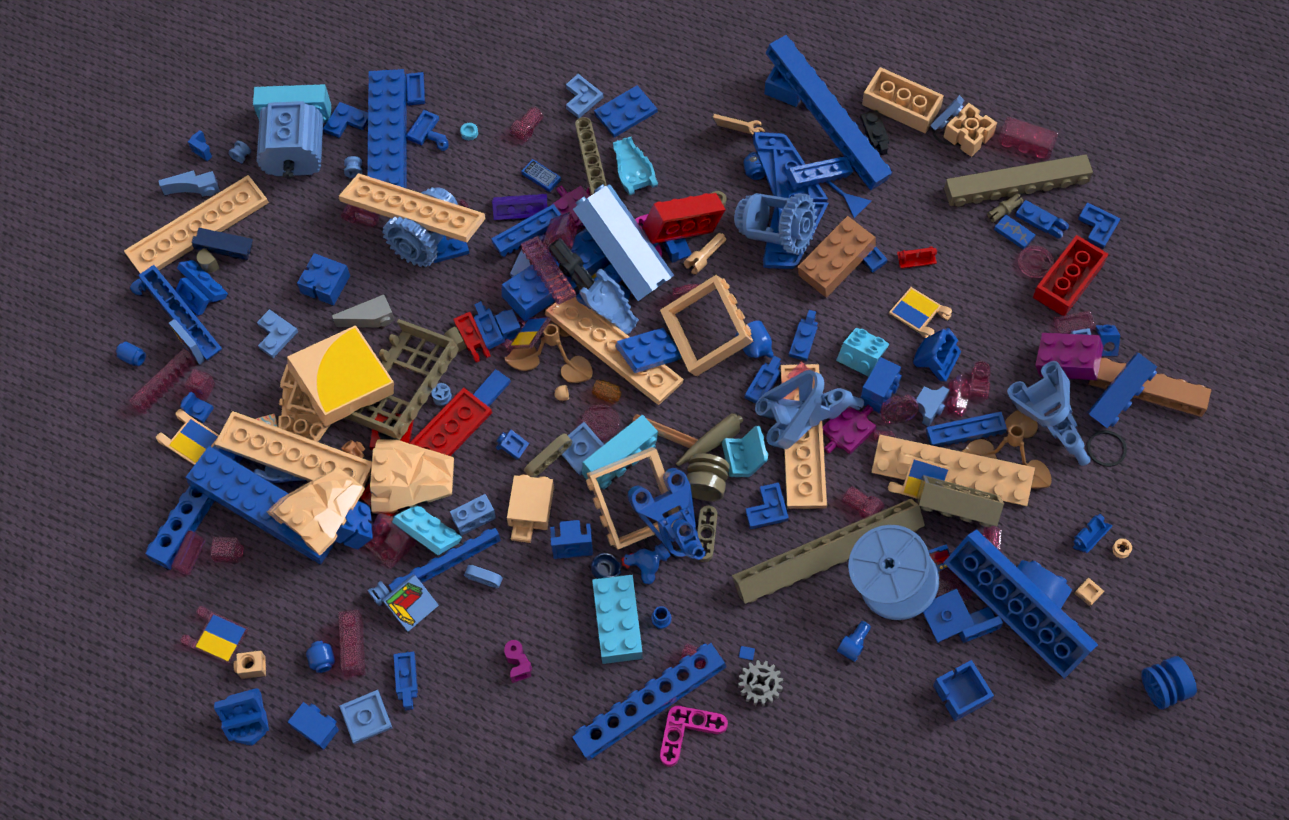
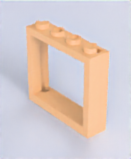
[660,275,754,376]
[586,447,679,549]

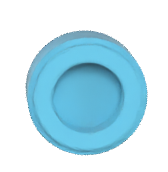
[460,123,478,140]

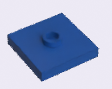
[923,589,975,643]

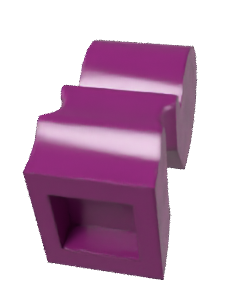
[504,640,532,683]

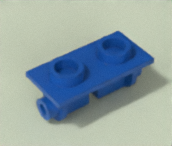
[1073,514,1112,553]

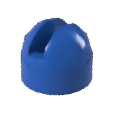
[130,279,146,295]

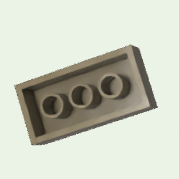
[917,475,1004,527]

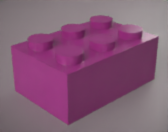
[1036,333,1103,380]

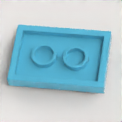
[392,505,462,555]

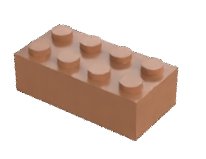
[798,216,876,298]

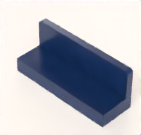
[192,228,253,260]

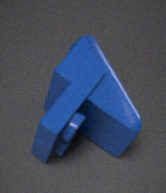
[913,328,961,382]
[214,688,269,745]

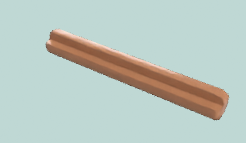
[632,414,698,448]

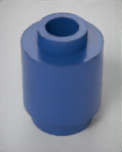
[116,342,146,366]

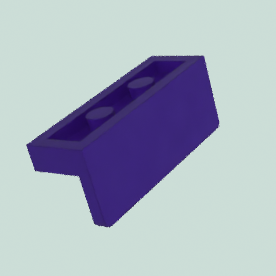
[492,194,548,220]

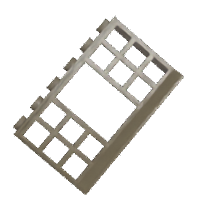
[345,319,459,440]

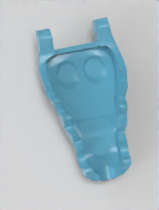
[613,137,658,195]

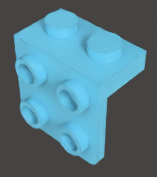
[836,328,889,377]
[722,426,768,477]

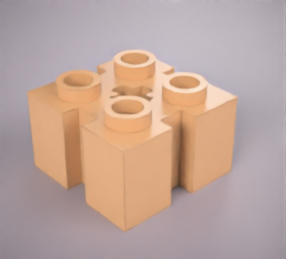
[944,103,997,157]

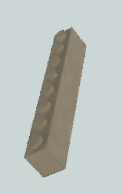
[944,154,1093,207]

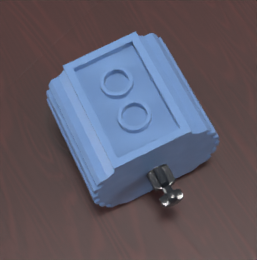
[257,101,323,179]

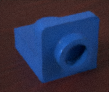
[188,130,212,161]
[180,392,214,423]
[495,430,529,460]

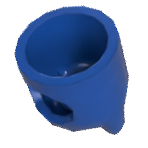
[735,321,774,358]

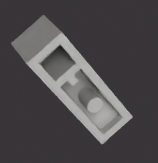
[332,295,395,328]

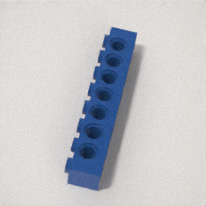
[145,445,243,570]
[572,643,727,761]

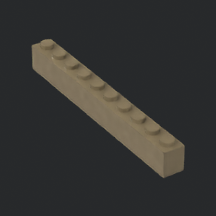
[732,499,925,604]

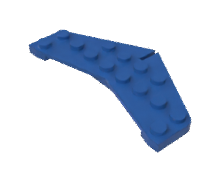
[753,132,828,269]

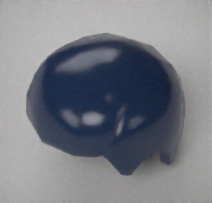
[591,553,621,579]

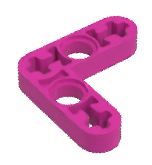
[660,706,728,767]

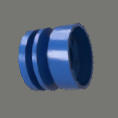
[1141,656,1197,710]

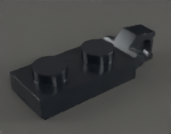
[860,110,889,155]

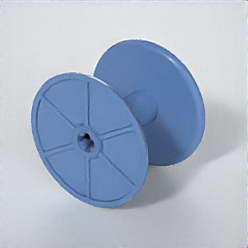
[848,525,939,620]

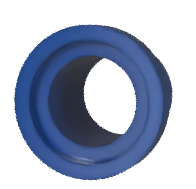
[651,606,672,629]

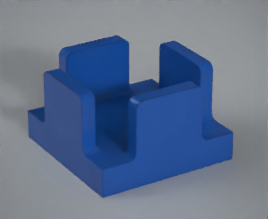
[550,520,593,559]

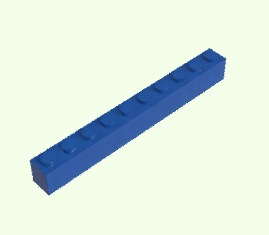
[766,35,892,190]

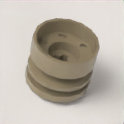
[686,453,730,501]

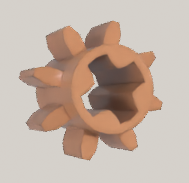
[341,440,365,458]

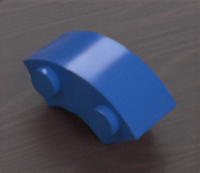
[1017,560,1072,609]

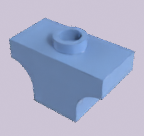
[913,386,949,427]

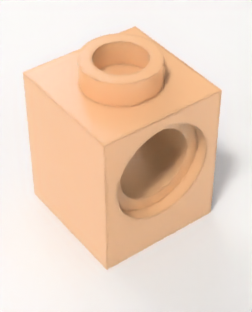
[234,651,266,679]

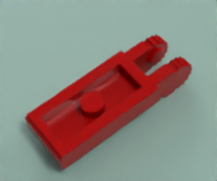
[453,312,491,363]

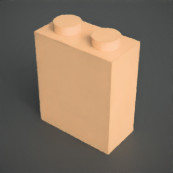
[507,475,554,530]

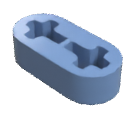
[464,565,503,588]

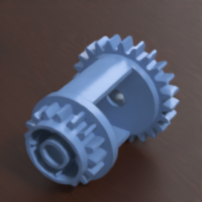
[382,187,458,267]
[734,193,817,254]

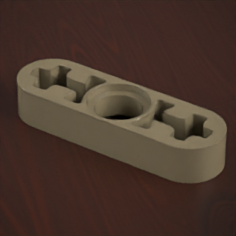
[524,433,573,478]
[698,505,717,562]

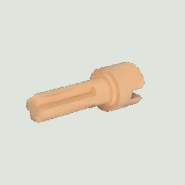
[684,233,726,274]

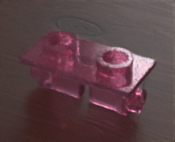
[947,374,969,416]

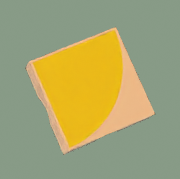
[287,325,394,427]

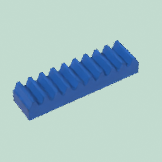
[786,156,854,189]
[491,204,564,257]
[926,412,1007,447]

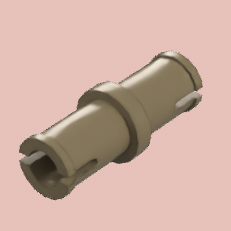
[987,193,1023,223]

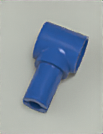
[837,621,871,662]

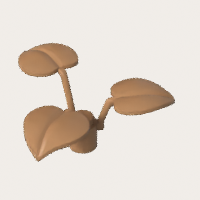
[505,319,593,383]
[962,410,1051,488]

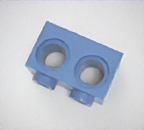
[450,494,496,536]

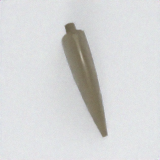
[676,414,743,466]

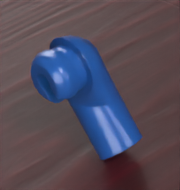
[427,130,449,151]

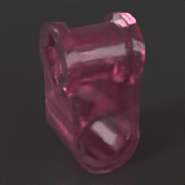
[968,361,990,400]

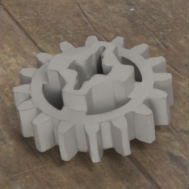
[738,660,783,706]

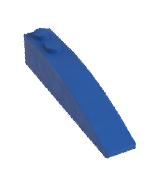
[139,265,222,360]

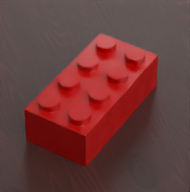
[642,193,726,244]
[1033,235,1108,317]

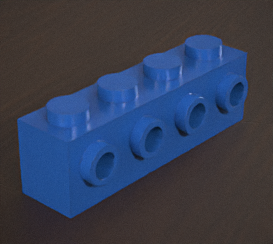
[1087,352,1157,428]

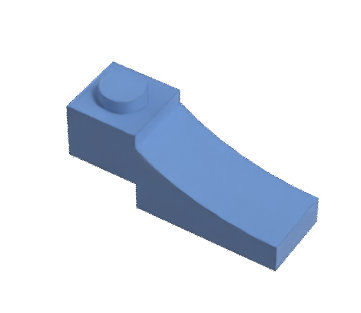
[158,170,220,197]

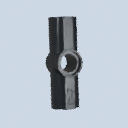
[547,238,595,290]

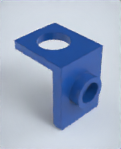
[1096,325,1120,356]

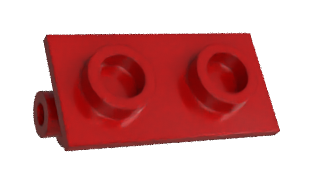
[897,246,937,269]

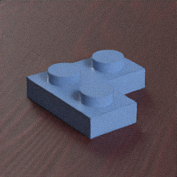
[566,74,603,119]
[930,95,964,130]
[257,309,298,358]

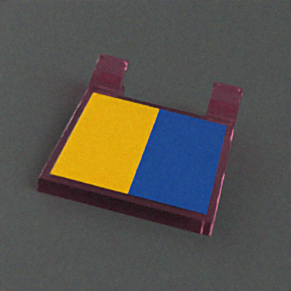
[501,317,551,352]
[180,606,249,665]

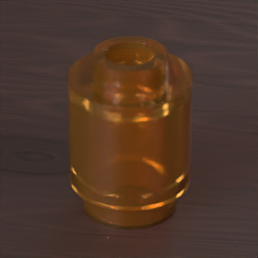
[592,380,622,404]

